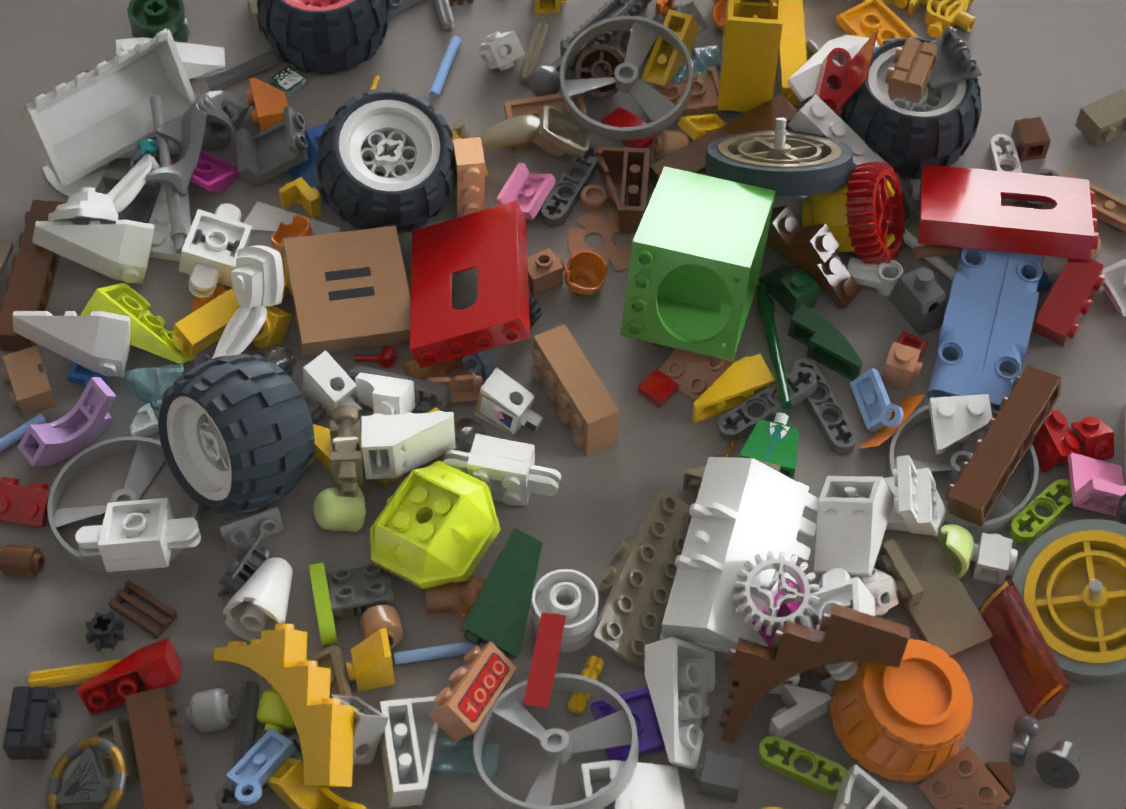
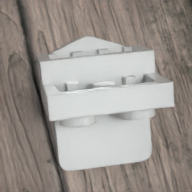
[883,455,947,536]

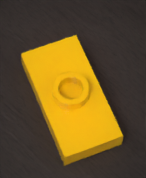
[677,113,726,141]

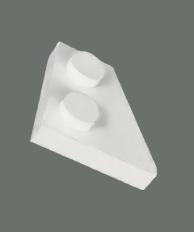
[928,394,992,454]

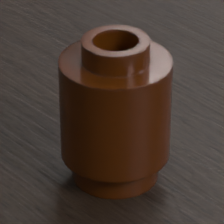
[0,544,45,578]

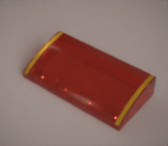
[978,578,1070,720]

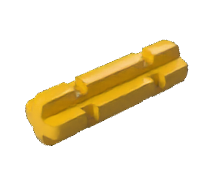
[567,655,604,715]

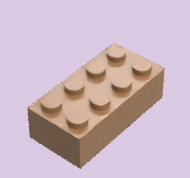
[531,324,620,456]

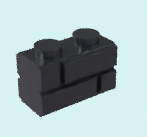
[3,686,61,760]

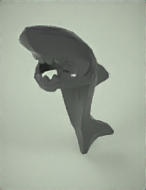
[145,90,249,197]

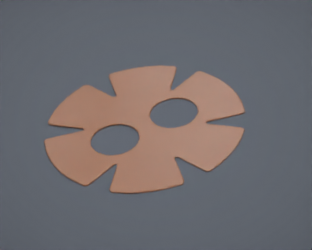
[567,209,636,272]

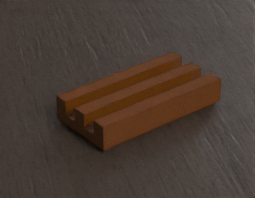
[108,580,177,639]

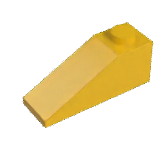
[641,9,700,88]
[692,354,775,424]

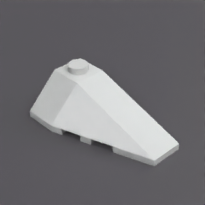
[787,35,880,103]
[116,37,226,80]
[32,220,154,284]
[12,311,130,377]
[644,637,715,769]

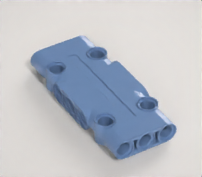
[927,248,1045,411]

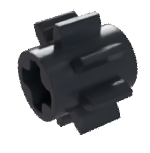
[85,611,125,651]

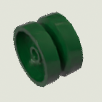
[127,0,190,43]

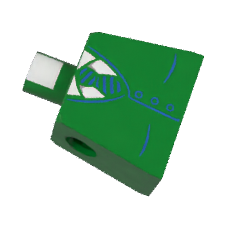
[740,413,799,480]

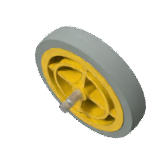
[1010,519,1126,683]

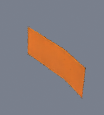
[857,394,926,449]

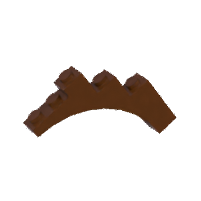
[766,205,861,309]
[718,603,909,744]

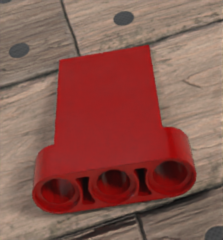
[814,29,878,114]

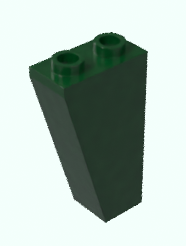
[459,527,543,660]

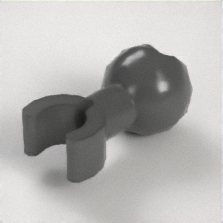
[1010,714,1040,765]

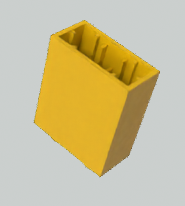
[718,0,784,114]

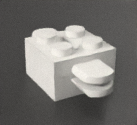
[179,203,252,298]
[442,434,561,507]
[75,498,201,572]
[803,568,875,681]

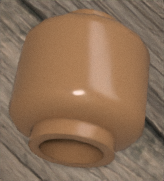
[651,129,692,161]
[360,605,403,650]

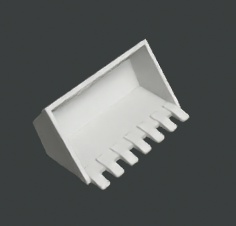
[660,457,819,653]

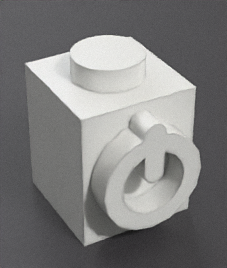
[971,533,1018,585]

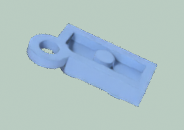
[850,368,904,433]
[226,728,297,805]

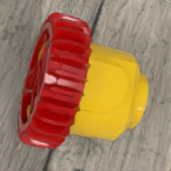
[802,161,906,265]

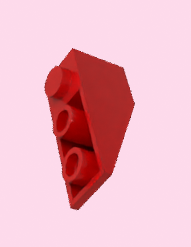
[77,638,182,716]

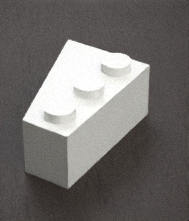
[378,696,438,808]

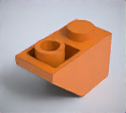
[246,78,288,132]

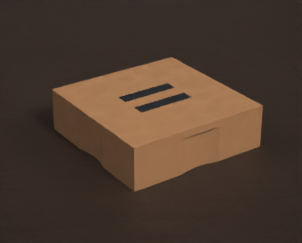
[282,226,411,357]

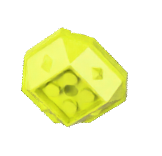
[370,461,501,589]

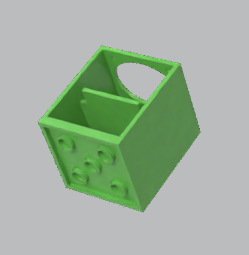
[620,166,776,361]

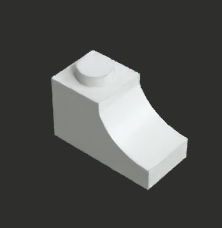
[355,372,416,415]

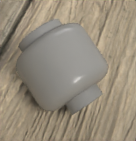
[186,688,237,733]

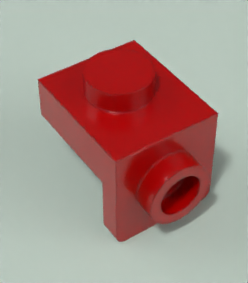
[1071,417,1114,460]

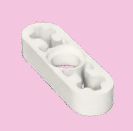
[988,134,1023,202]

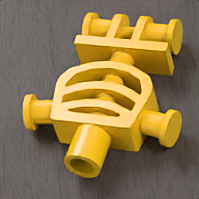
[893,0,976,38]

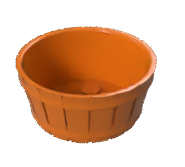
[830,639,973,782]

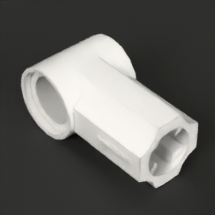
[847,257,903,297]

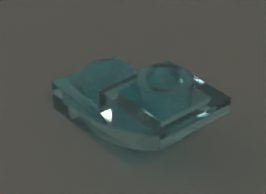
[673,45,722,84]

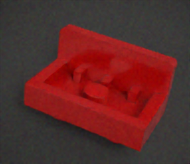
[1032,410,1084,472]
[0,476,51,527]

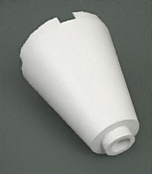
[223,558,293,642]

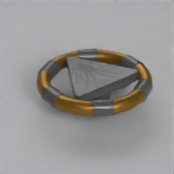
[46,737,127,809]

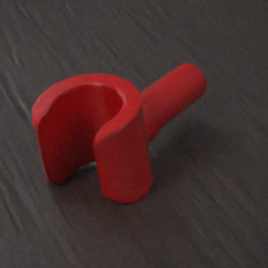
[355,346,397,369]

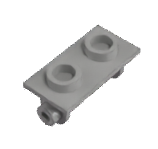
[218,505,285,551]

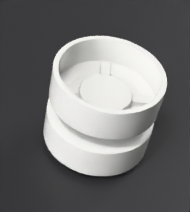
[532,569,599,652]

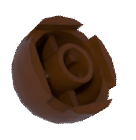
[574,44,624,98]

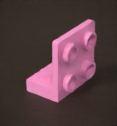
[1068,453,1126,517]

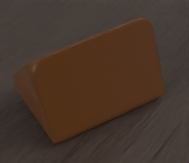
[985,762,1016,805]

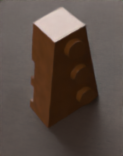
[596,147,651,232]

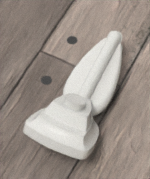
[48,154,164,225]
[212,245,284,359]

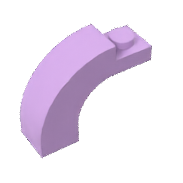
[17,377,116,467]

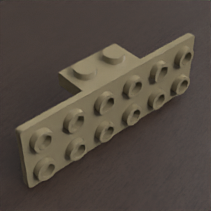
[591,486,692,669]
[877,530,993,657]

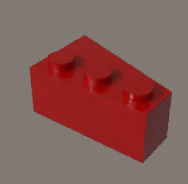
[1033,258,1106,346]

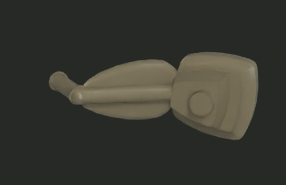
[452,105,591,157]

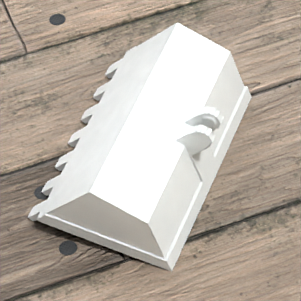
[20,29,196,187]

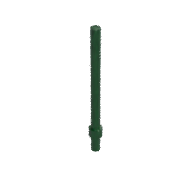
[757,283,792,410]

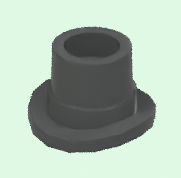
[1035,741,1081,788]

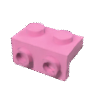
[496,163,556,220]

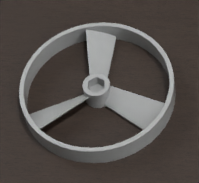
[560,16,693,140]
[887,404,1039,536]
[47,436,203,576]
[473,674,639,809]

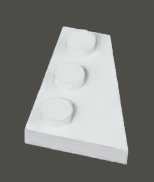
[148,186,191,262]

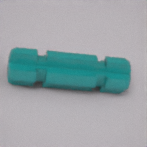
[137,138,159,156]

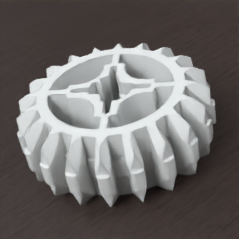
[732,550,819,636]

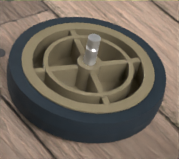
[705,118,853,197]

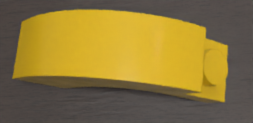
[266,757,366,809]

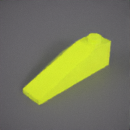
[80,282,196,364]

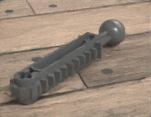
[528,0,652,97]

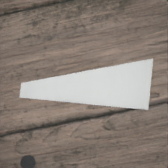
[244,201,341,235]

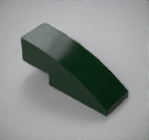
[788,304,862,381]

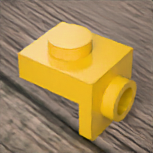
[279,177,322,219]

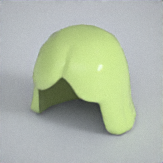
[313,486,366,532]
[934,524,974,579]

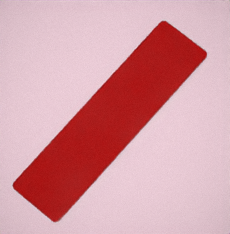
[523,612,566,708]

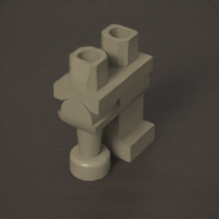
[330,406,364,497]

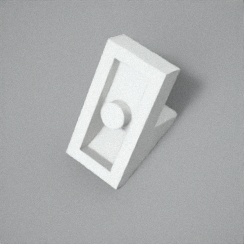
[768,684,832,738]

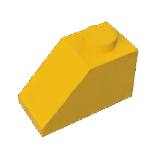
[346,628,395,692]

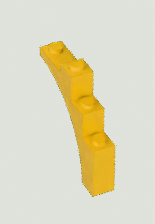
[214,624,354,788]

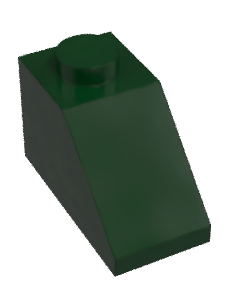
[759,266,819,317]

